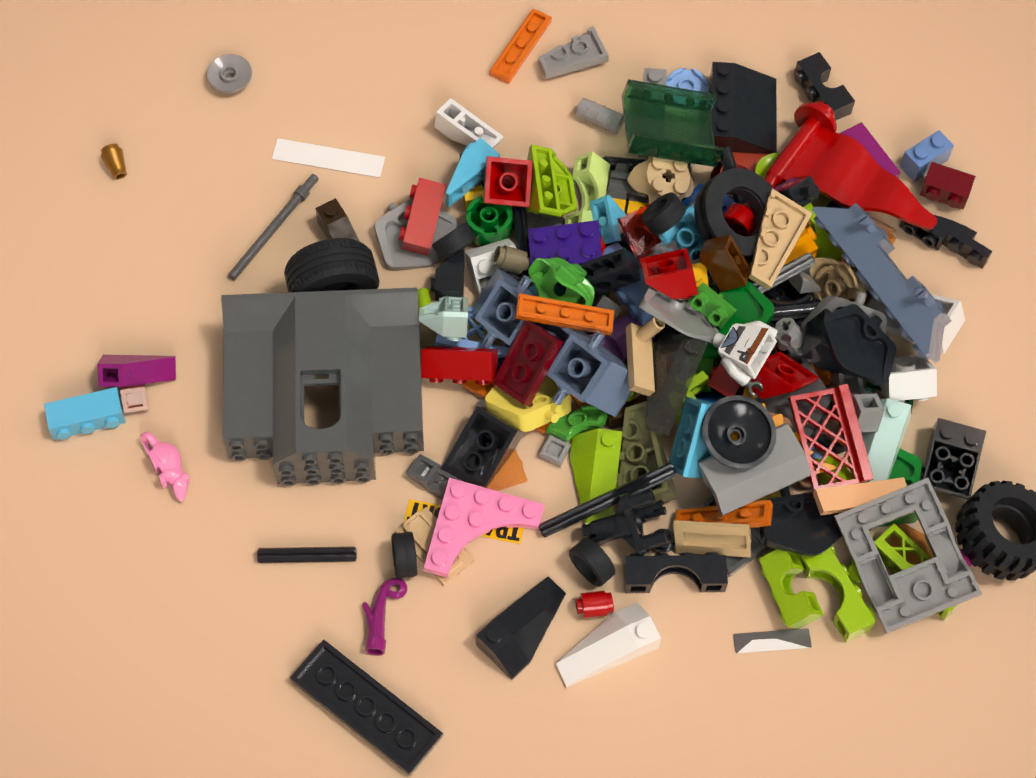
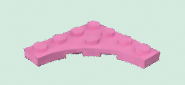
[423,478,545,577]

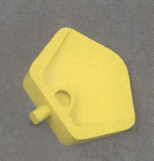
[485,375,571,432]

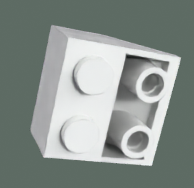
[464,238,522,296]

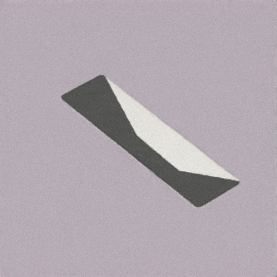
[733,628,812,653]

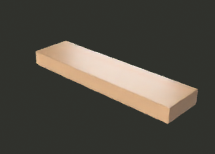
[813,477,907,516]

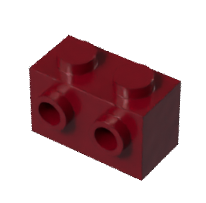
[920,162,976,210]

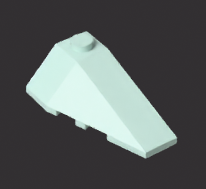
[861,398,911,482]

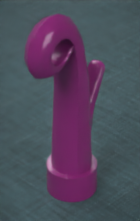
[362,578,407,656]

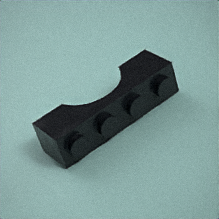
[623,552,728,593]

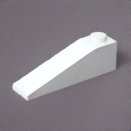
[556,602,661,688]

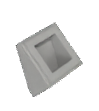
[789,271,821,294]

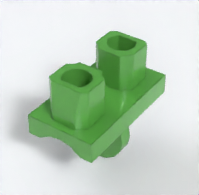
[688,282,737,329]

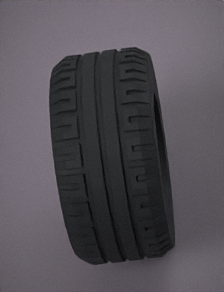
[284,238,380,292]

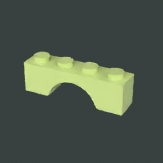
[565,151,610,224]

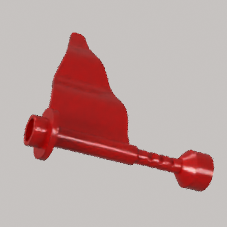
[723,101,937,237]

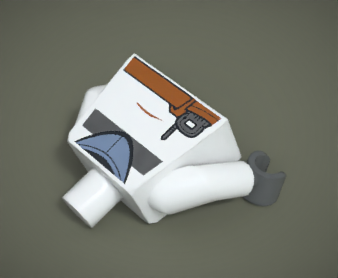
[713,321,792,399]

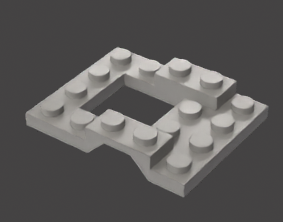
[834,478,982,634]

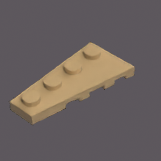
[748,189,812,290]

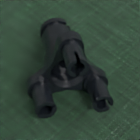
[582,488,670,555]

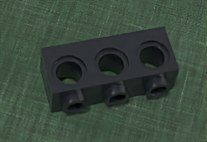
[564,248,641,297]

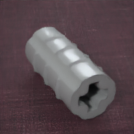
[576,98,625,134]
[775,318,807,363]

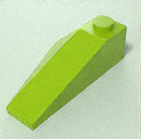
[570,428,622,524]

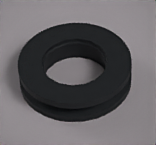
[694,168,773,260]

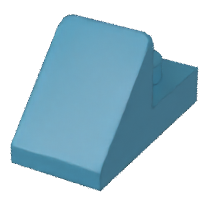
[590,195,628,246]

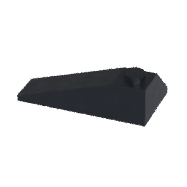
[476,576,566,680]

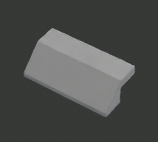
[697,423,812,515]

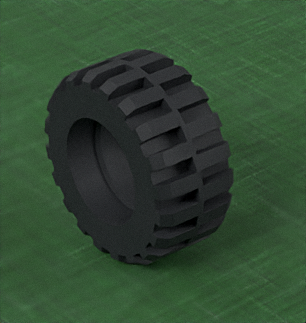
[955,480,1036,581]

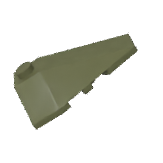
[617,401,677,503]

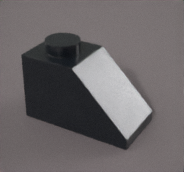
[430,249,465,301]

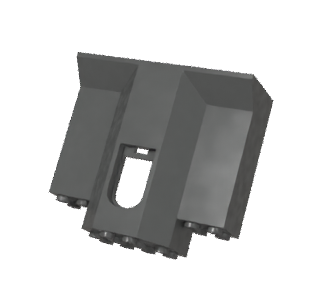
[221,288,424,486]

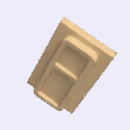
[396,507,474,586]
[673,520,751,557]

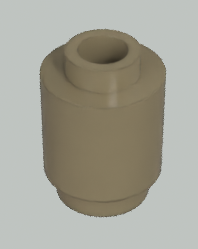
[493,245,530,274]

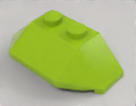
[527,144,577,217]

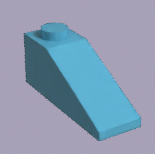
[446,138,500,207]

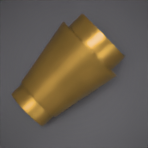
[101,144,127,179]

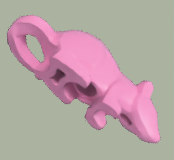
[140,432,190,502]

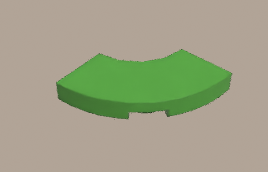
[545,405,609,442]

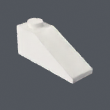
[434,98,504,149]

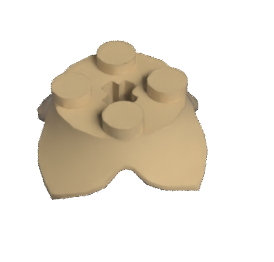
[627,150,694,205]
[810,257,866,302]

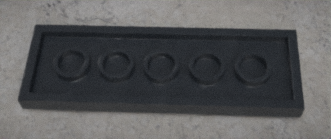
[290,639,443,776]

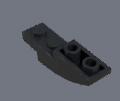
[899,215,992,269]

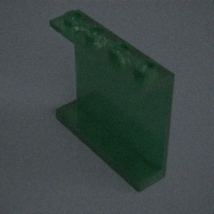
[621,79,724,167]

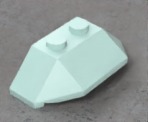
[419,296,468,341]

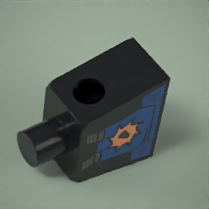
[773,176,819,207]

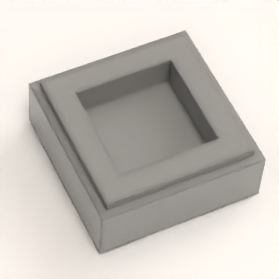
[538,434,571,468]

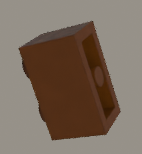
[699,234,750,291]

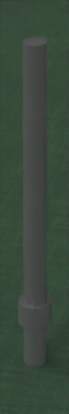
[228,174,319,280]

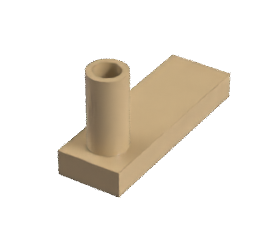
[626,317,665,396]

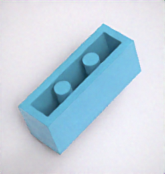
[44,387,126,440]

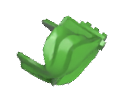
[528,257,595,306]

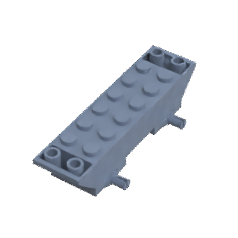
[812,203,952,363]
[473,267,633,417]

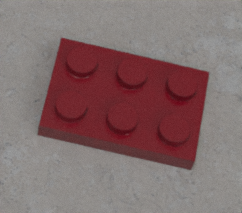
[492,321,563,407]

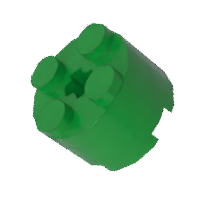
[466,196,512,247]

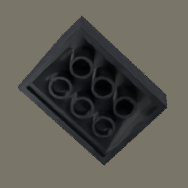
[709,62,777,155]

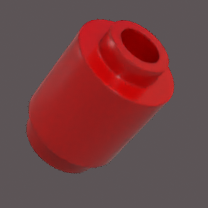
[575,591,614,619]

